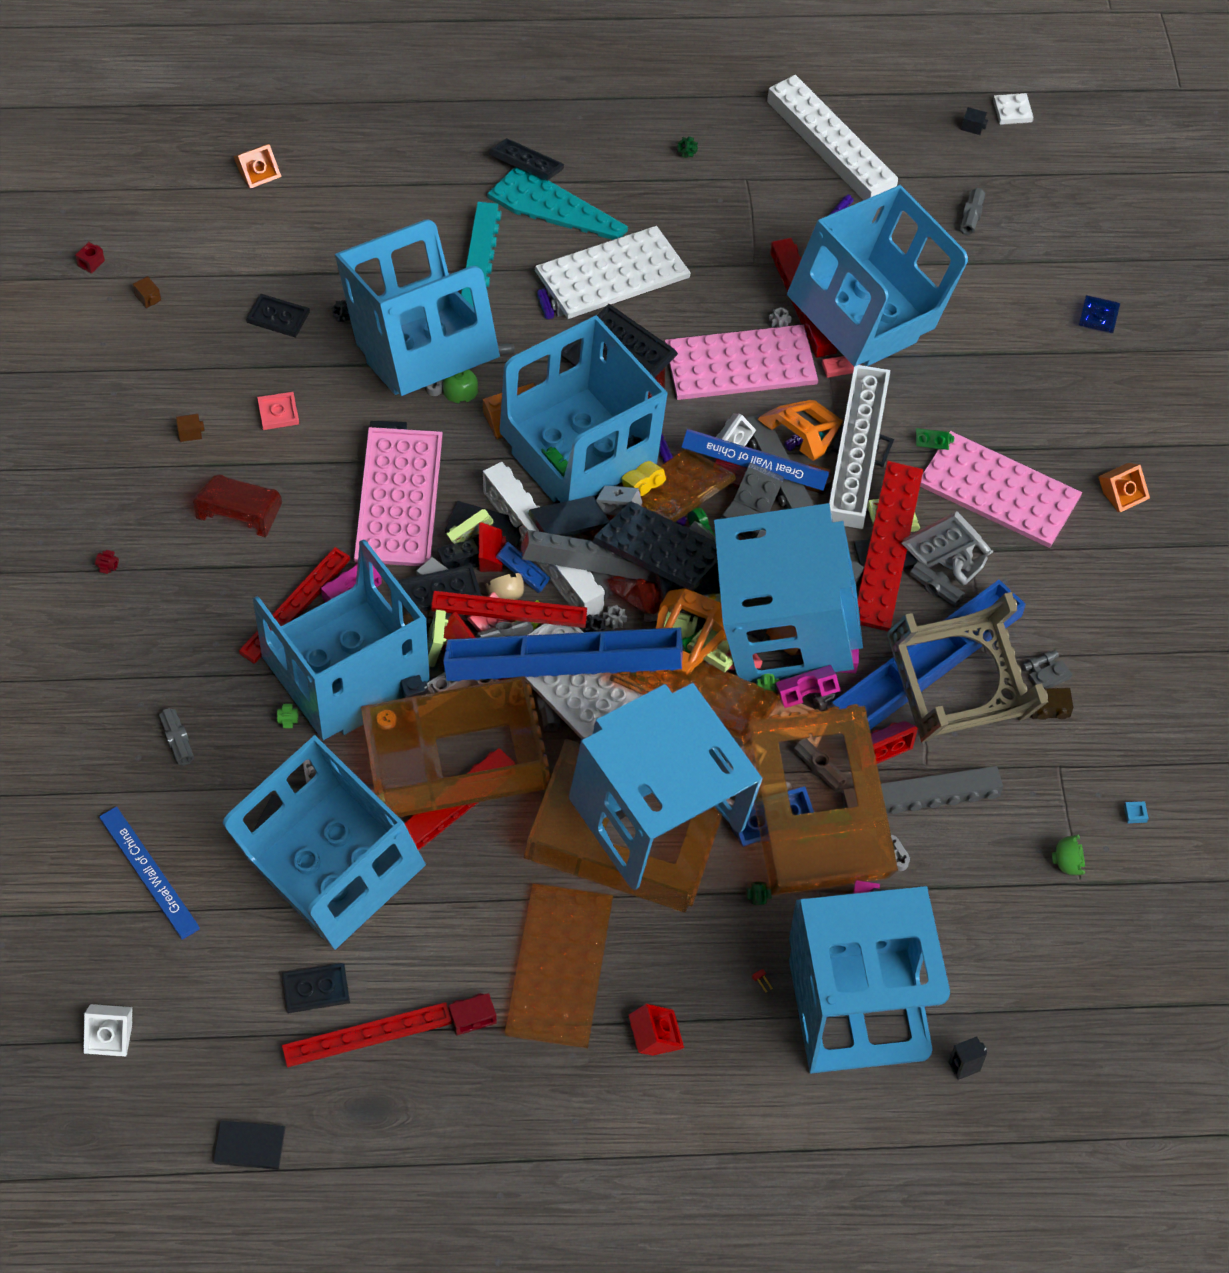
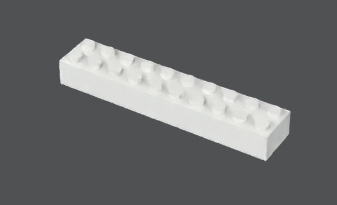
[767,75,898,200]
[829,365,890,529]
[483,462,605,617]

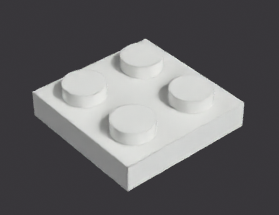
[993,93,1033,124]

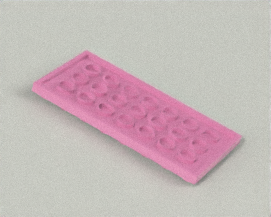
[665,325,818,400]
[354,427,443,566]
[920,431,1082,548]

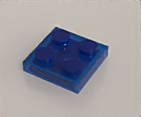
[1079,295,1120,333]

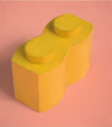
[621,461,666,496]

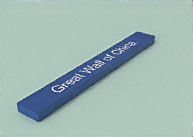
[682,429,829,490]
[99,807,200,940]

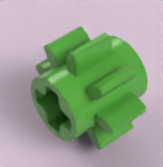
[756,674,780,697]
[277,704,298,728]

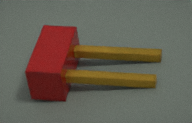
[752,969,773,993]

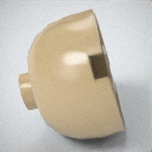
[485,573,524,600]

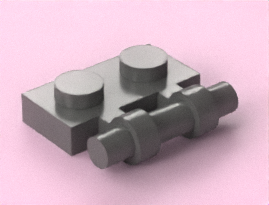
[1022,650,1072,688]

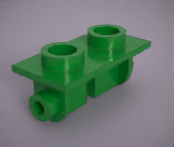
[916,428,954,450]
[541,447,568,477]

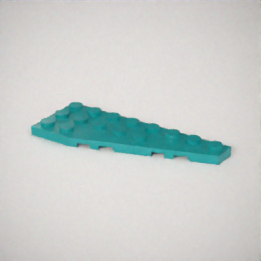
[488,167,628,240]

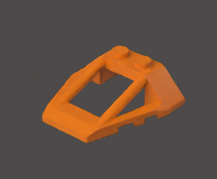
[758,400,843,461]
[656,588,727,675]

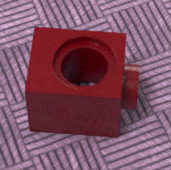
[75,242,105,274]

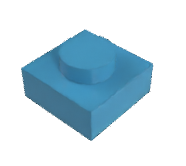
[1124,801,1148,824]

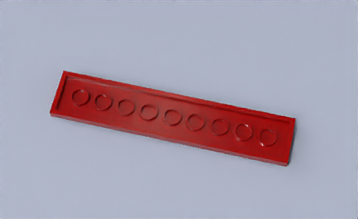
[857,461,924,631]

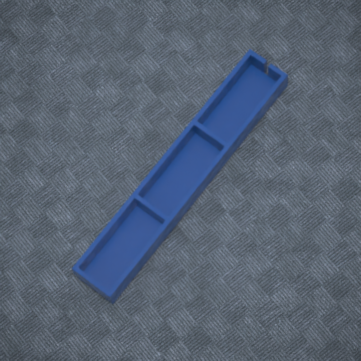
[830,580,1026,739]
[444,628,683,681]

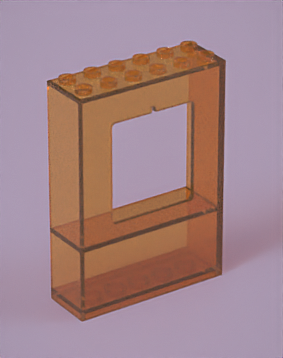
[361,676,550,817]
[741,704,898,895]
[524,739,722,913]

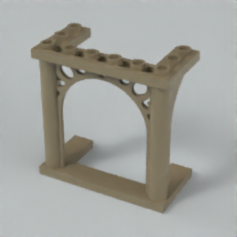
[887,592,1048,743]

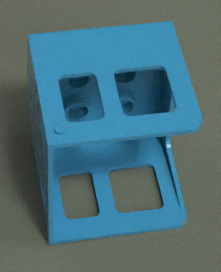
[787,185,968,367]
[335,219,500,396]
[500,315,668,502]
[714,503,863,684]
[253,539,430,740]
[569,683,763,890]
[223,735,426,950]
[789,886,950,1074]

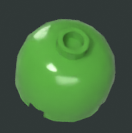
[442,369,478,403]
[1052,834,1085,875]

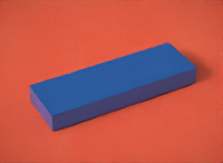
[496,542,551,593]

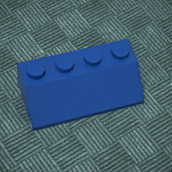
[730,786,818,847]

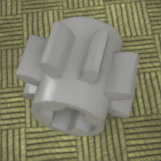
[769,307,792,328]
[603,605,627,630]

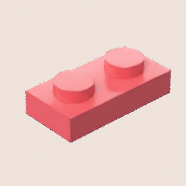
[822,356,861,378]

